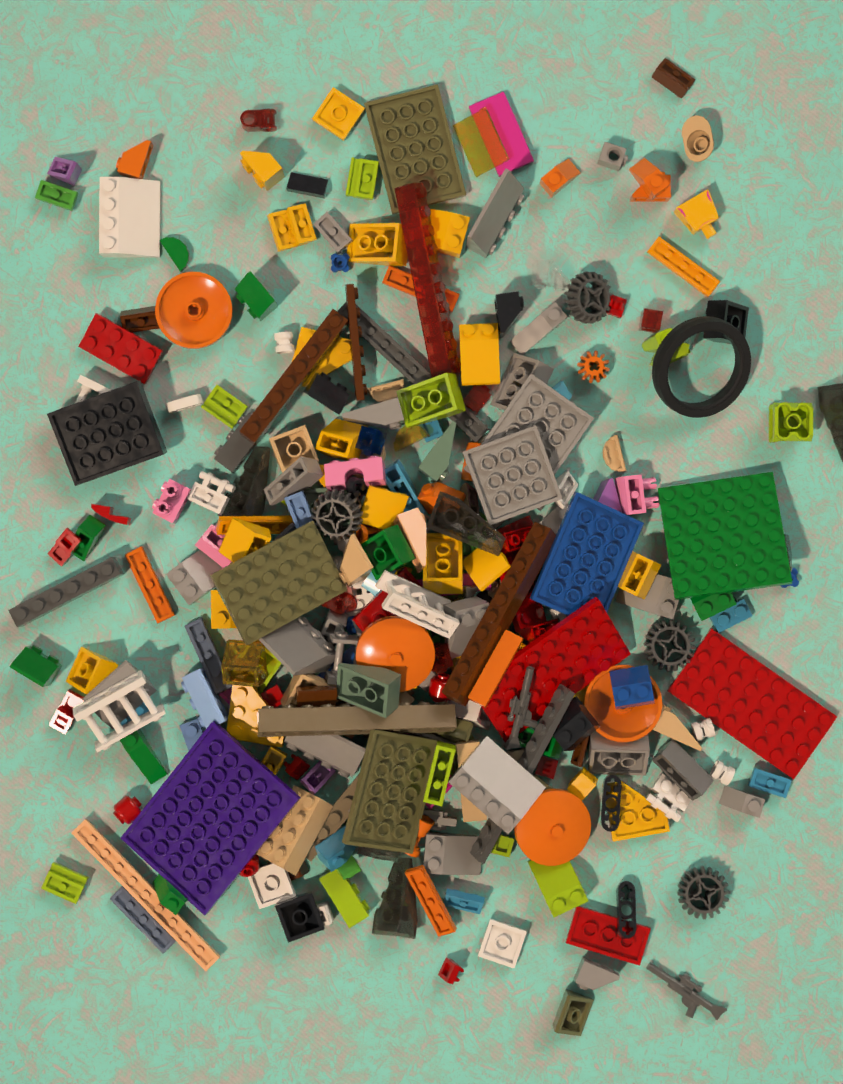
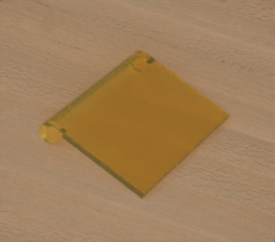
[453,107,509,177]

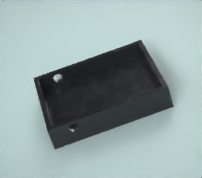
[47,380,167,486]

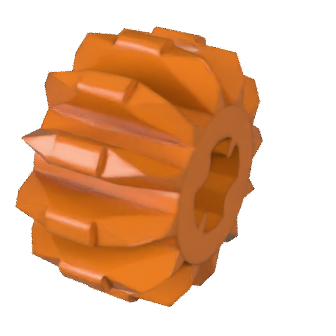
[577,351,610,383]

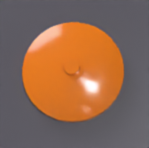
[155,272,233,349]
[356,616,435,692]
[584,665,662,743]
[514,788,591,866]

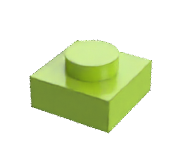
[491,834,514,858]

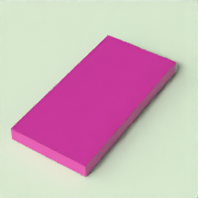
[469,91,534,177]

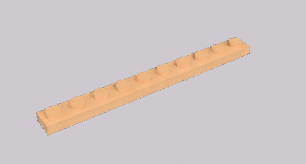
[72,818,220,971]

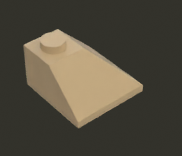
[269,425,319,473]
[339,534,373,587]

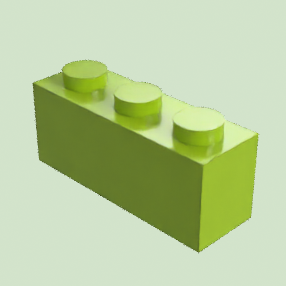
[423,741,456,806]
[319,869,371,928]

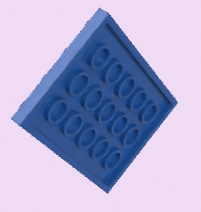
[530,492,644,616]

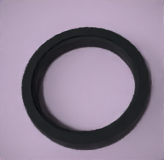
[652,316,751,418]

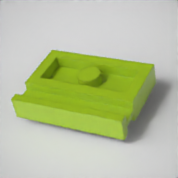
[345,157,379,200]
[201,384,248,430]
[41,862,89,904]

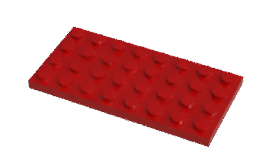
[480,597,631,743]
[667,628,837,780]

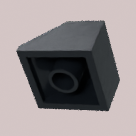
[494,291,524,338]
[703,300,749,344]
[303,372,350,415]
[553,696,600,751]
[275,892,325,943]

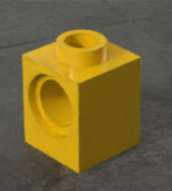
[567,767,598,801]

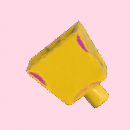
[674,189,719,239]

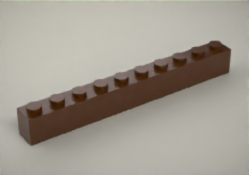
[442,522,556,707]

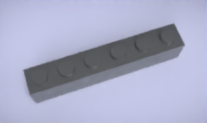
[8,557,124,627]

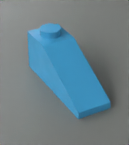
[385,459,426,514]
[315,826,357,872]

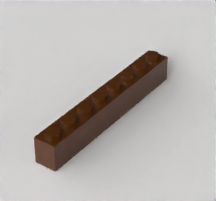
[239,309,348,446]

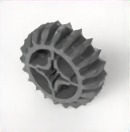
[564,272,613,324]
[311,489,363,541]
[643,620,696,672]
[677,866,730,919]

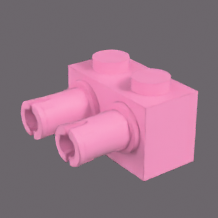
[614,474,659,515]
[152,479,191,524]
[195,522,232,567]

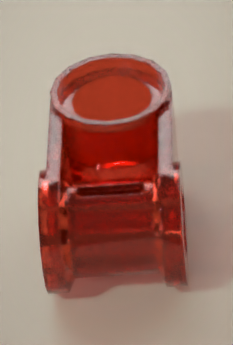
[240,109,277,132]
[322,591,358,614]

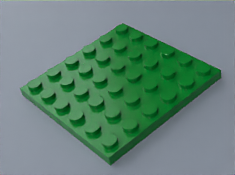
[658,472,792,600]

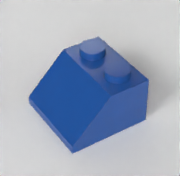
[609,665,654,710]

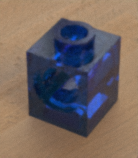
[355,426,387,456]

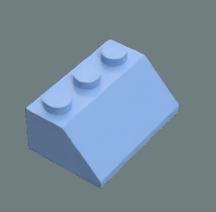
[181,667,228,729]

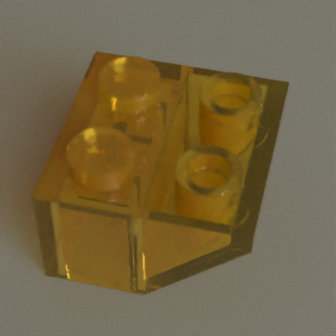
[221,639,268,687]

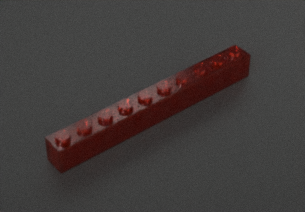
[394,183,461,378]

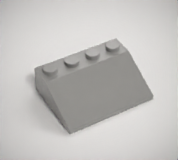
[466,168,525,258]
[259,616,336,676]
[284,735,366,778]
[448,736,546,834]

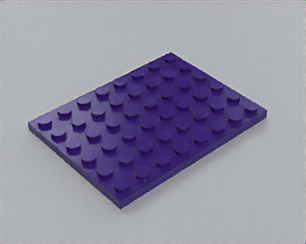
[121,721,301,916]

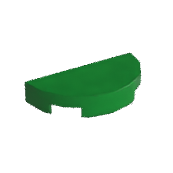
[160,237,189,272]

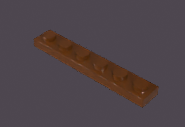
[345,284,367,401]

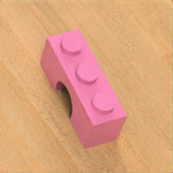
[324,456,386,492]

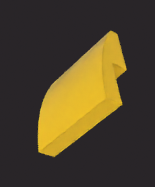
[267,203,317,252]
[361,485,409,530]
[463,537,511,591]

